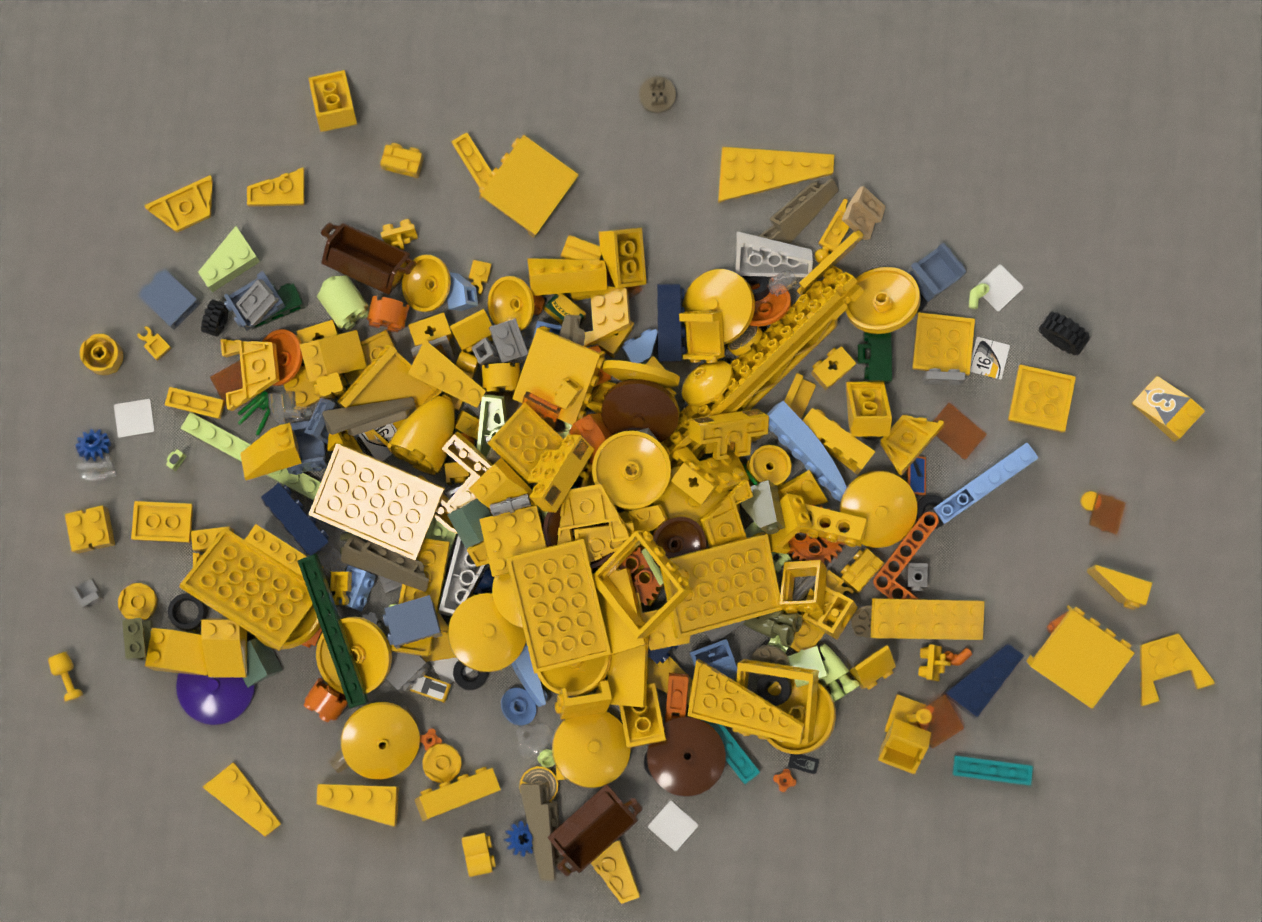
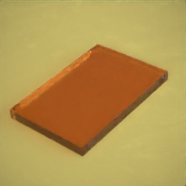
[932,403,987,460]

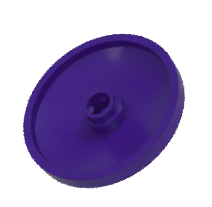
[176,673,255,725]

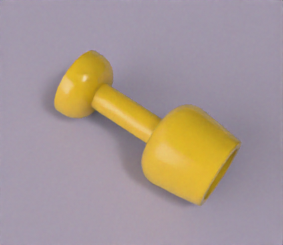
[48,651,84,702]

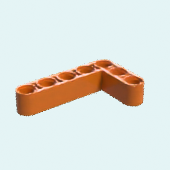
[873,512,939,599]

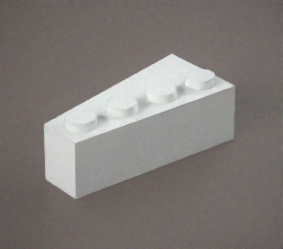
[735,231,813,277]
[438,535,485,617]

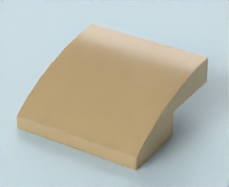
[842,186,886,240]

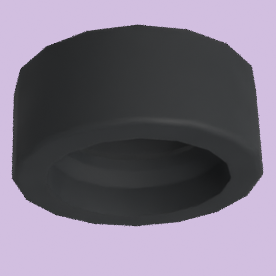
[168,593,207,631]

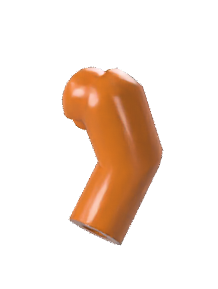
[533,295,545,315]
[944,648,973,666]

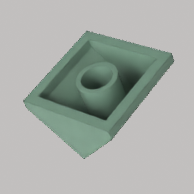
[447,498,492,548]
[242,638,283,688]

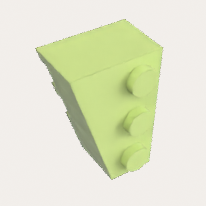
[198,226,260,293]

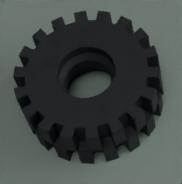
[1039,312,1090,356]

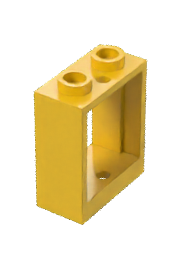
[779,560,827,614]

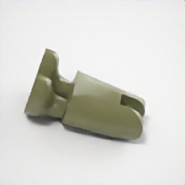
[743,610,803,647]

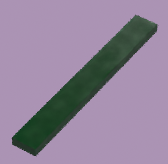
[297,554,369,709]

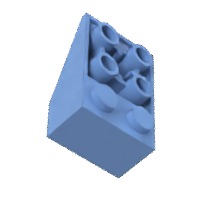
[689,639,737,681]

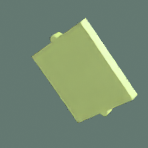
[787,646,828,688]

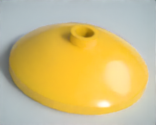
[402,255,451,312]
[488,276,534,332]
[681,360,733,406]

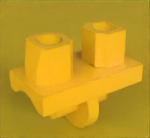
[381,219,418,250]
[918,644,951,682]

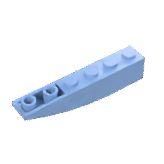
[767,401,847,502]
[933,442,1039,524]
[511,642,547,707]

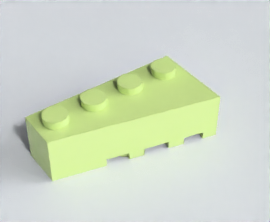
[477,394,507,458]

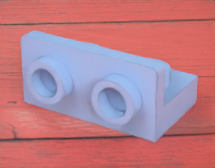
[339,565,376,612]

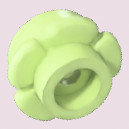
[537,749,555,768]

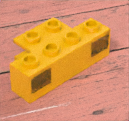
[689,409,769,460]
[527,434,595,512]

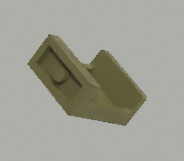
[122,618,153,662]

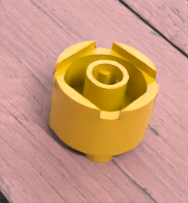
[80,334,123,375]
[482,363,521,393]

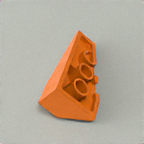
[569,413,613,465]

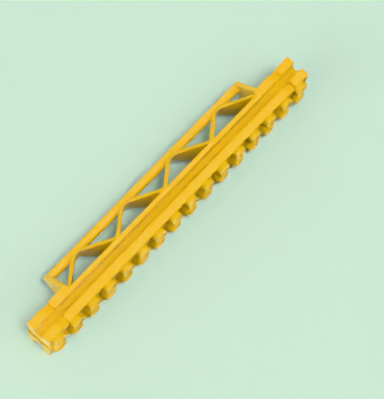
[660,266,864,470]

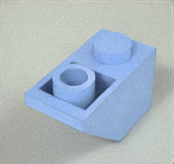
[447,272,478,311]
[623,329,658,364]

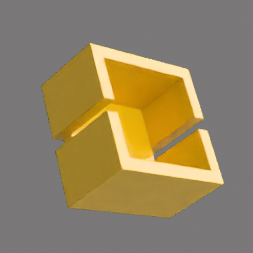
[65,505,115,554]
[878,718,931,775]

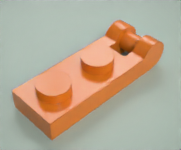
[665,673,689,723]

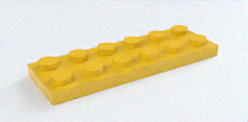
[390,539,450,657]
[870,598,985,640]

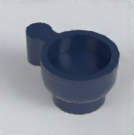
[473,568,494,595]

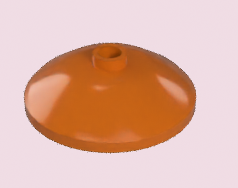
[750,282,791,327]
[262,329,303,386]

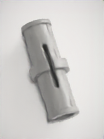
[490,493,531,517]

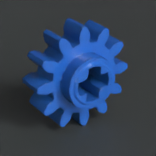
[75,429,111,462]
[504,821,533,857]

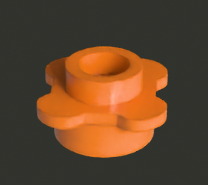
[420,728,442,751]
[773,769,796,792]

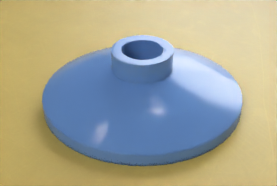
[501,688,536,726]

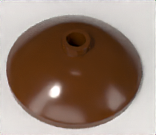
[652,516,706,569]

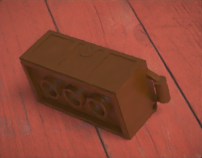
[321,223,416,295]
[547,784,643,877]

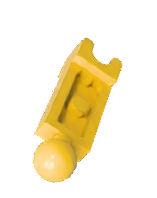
[814,199,850,263]

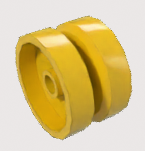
[746,445,791,488]

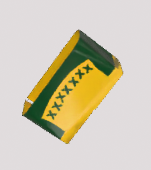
[544,293,586,327]

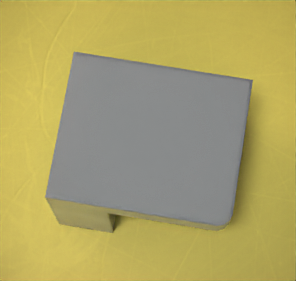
[71,580,103,609]

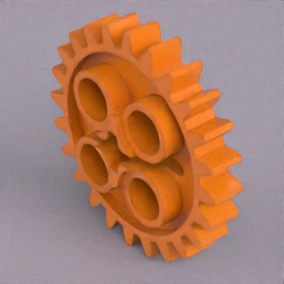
[788,505,845,564]
[618,547,662,606]

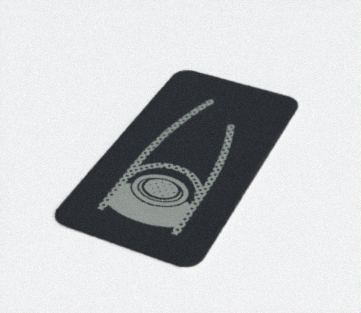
[788,754,819,774]

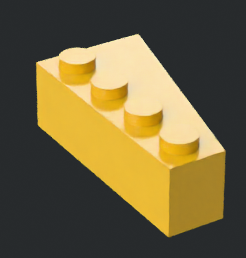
[527,258,607,296]
[408,340,486,408]
[802,408,875,475]
[414,766,501,822]
[316,784,399,827]

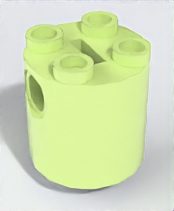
[317,275,370,330]

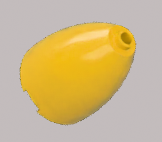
[387,395,455,475]

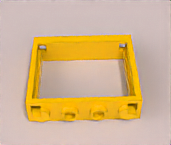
[593,530,693,638]
[733,659,819,745]

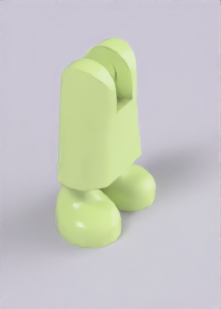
[820,644,860,702]

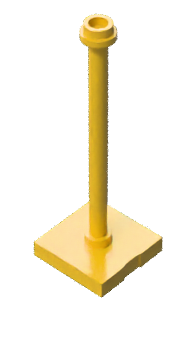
[884,694,934,733]

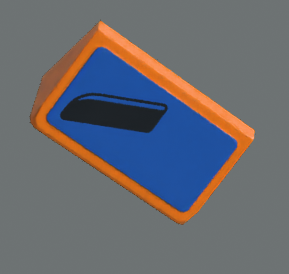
[906,456,926,496]

